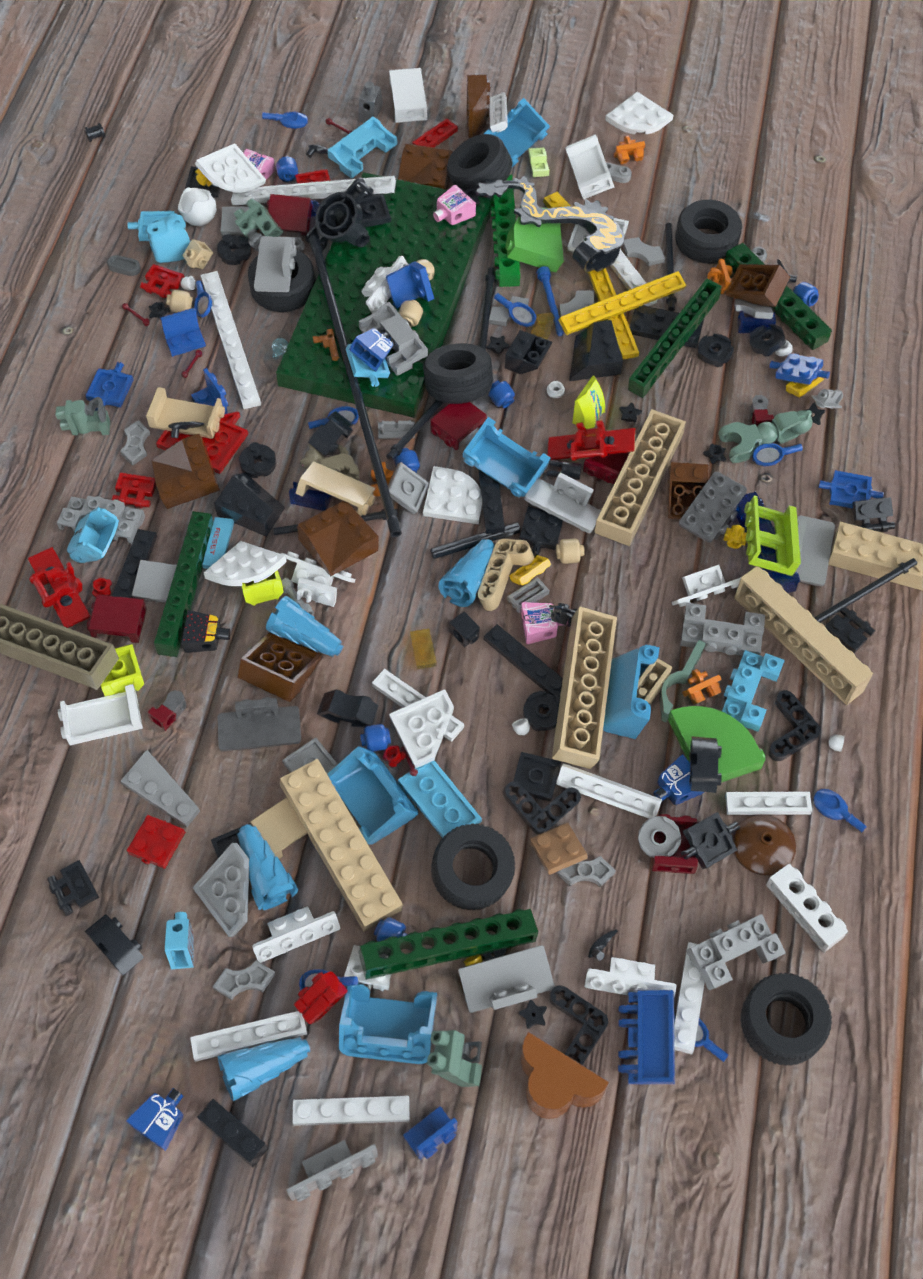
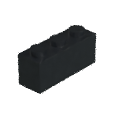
[197,1099,269,1168]

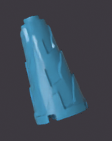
[438,539,495,607]
[266,596,344,657]
[237,824,298,910]
[217,1037,310,1101]

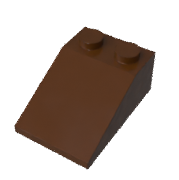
[725,264,790,307]

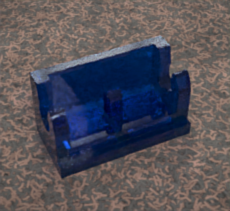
[737,311,776,334]
[289,482,332,511]

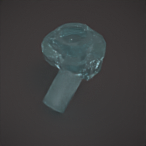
[271,338,288,359]

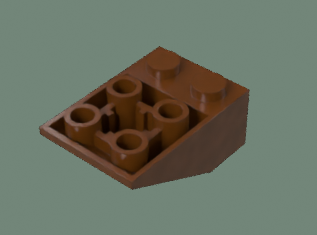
[667,462,709,519]

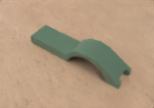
[659,640,706,722]

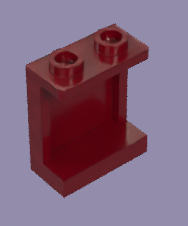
[266,194,313,236]
[430,402,487,451]
[583,430,630,484]
[87,595,147,643]
[652,814,698,874]

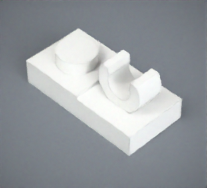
[297,578,337,607]

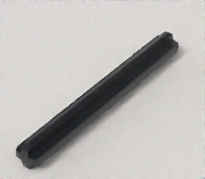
[430,522,521,559]

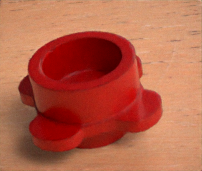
[92,578,112,597]
[382,745,406,768]

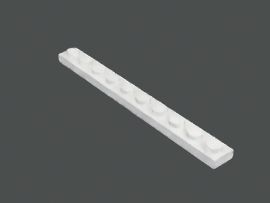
[231,176,396,205]
[201,271,261,409]

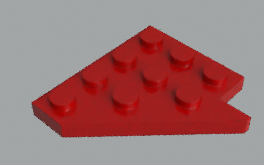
[156,411,248,474]

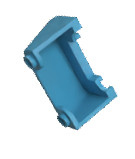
[484,98,550,168]
[463,417,551,497]
[603,645,660,739]
[327,746,419,845]
[339,984,437,1064]

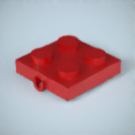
[126,815,186,869]

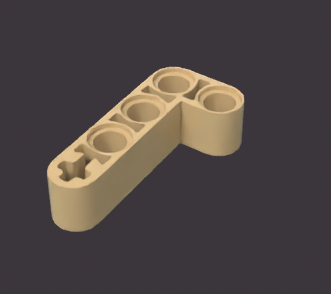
[478,539,534,611]

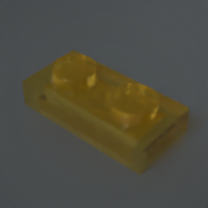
[530,313,555,340]
[410,628,437,670]

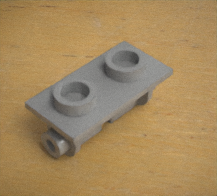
[811,389,843,409]
[378,420,415,439]

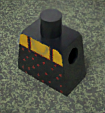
[182,610,231,653]

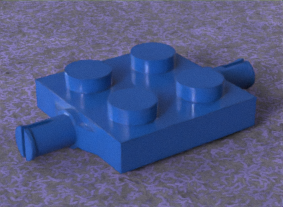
[770,354,830,385]
[86,361,133,411]
[818,470,884,509]

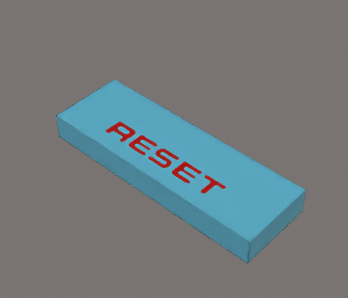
[202,517,234,569]

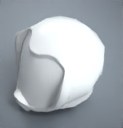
[178,188,216,226]

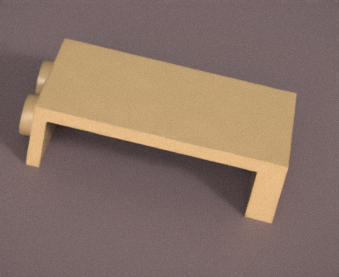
[146,387,225,439]
[296,461,375,516]
[251,798,307,859]

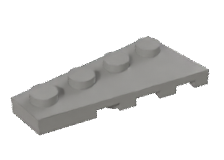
[121,750,200,827]

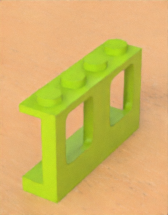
[744,495,801,576]

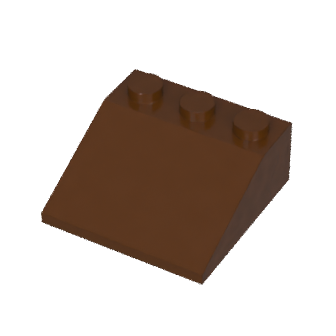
[466,75,490,139]
[237,632,322,702]

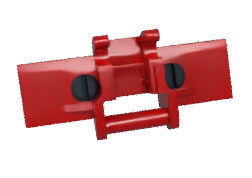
[547,420,635,461]
[28,547,91,628]

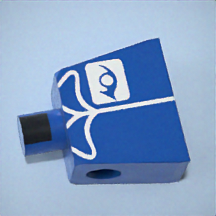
[349,328,393,372]
[653,754,704,805]
[127,1088,184,1151]

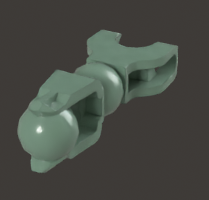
[718,410,813,463]

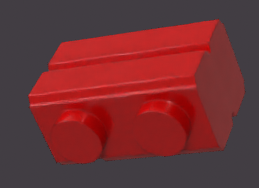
[294,971,348,1025]

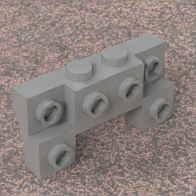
[359,302,428,376]
[57,496,145,544]
[680,603,765,656]
[686,914,786,990]

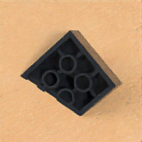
[569,320,623,382]
[214,472,285,537]

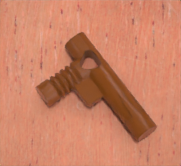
[313,329,339,361]

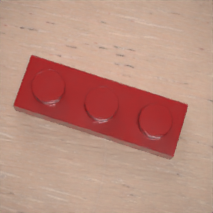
[412,118,458,148]

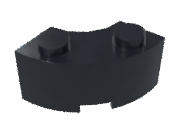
[308,411,354,456]
[317,689,379,728]
[689,736,722,793]
[85,914,144,975]

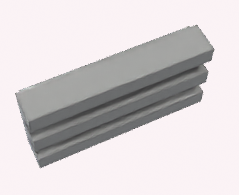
[507,577,550,613]

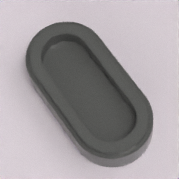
[107,255,141,276]

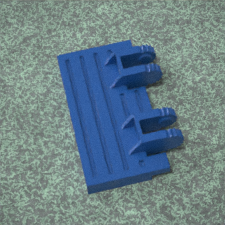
[618,990,675,1084]

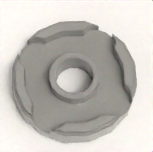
[638,816,681,858]

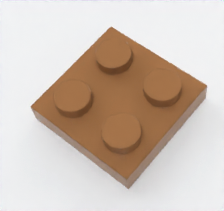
[530,823,587,875]

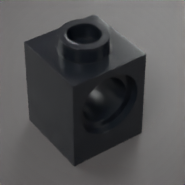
[449,611,480,647]

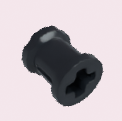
[84,123,105,142]

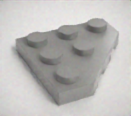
[193,843,249,937]

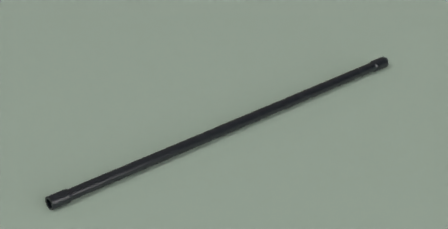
[309,235,402,537]

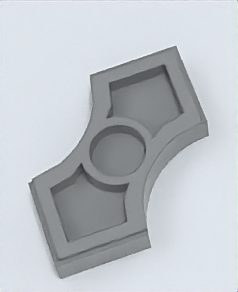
[622,237,665,266]
[560,291,594,317]
[489,296,529,326]
[734,299,773,319]
[120,420,151,466]
[556,856,616,887]
[213,961,275,1000]

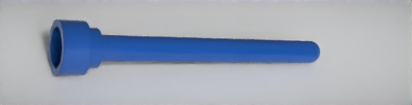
[536,267,564,337]

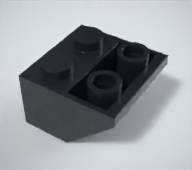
[505,330,552,374]

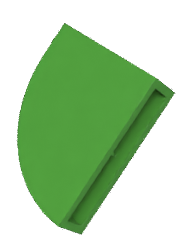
[505,208,564,273]
[668,706,765,783]

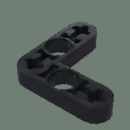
[768,690,821,761]
[503,781,581,834]
[550,985,608,1066]

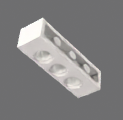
[766,863,848,953]

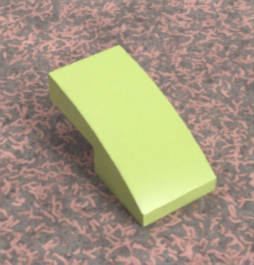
[528,148,549,177]

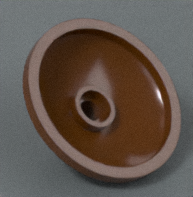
[732,815,796,876]

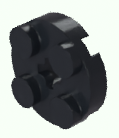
[217,234,252,265]
[749,324,786,357]
[697,334,734,367]
[239,442,276,478]
[523,691,560,732]

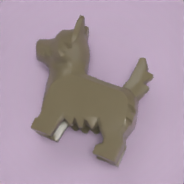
[300,443,359,481]

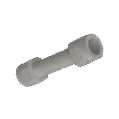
[281,578,314,615]

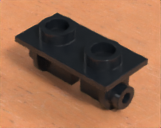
[549,603,577,627]

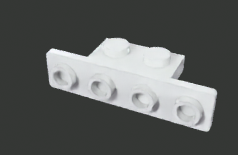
[362,256,408,314]
[281,551,356,586]
[672,565,741,607]
[252,906,340,963]
[585,957,676,996]

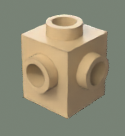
[182,239,213,269]

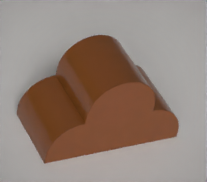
[521,1032,609,1119]

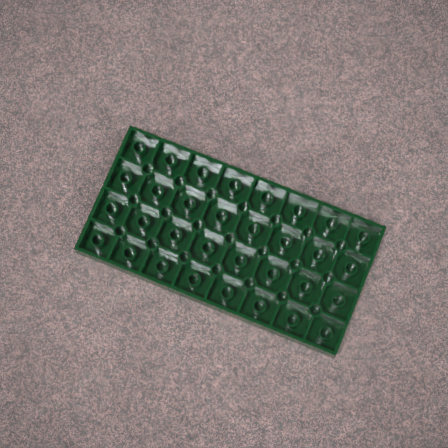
[276,172,491,418]

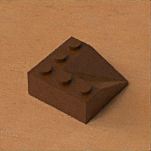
[398,144,453,190]
[151,433,220,509]
[297,501,379,577]

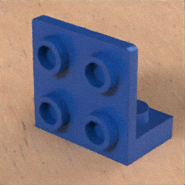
[386,261,434,308]
[160,308,206,357]
[191,368,228,414]
[403,1106,457,1160]

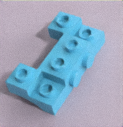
[328,117,397,178]
[722,650,784,732]

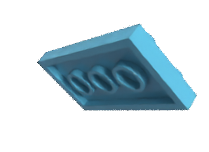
[398,760,482,838]

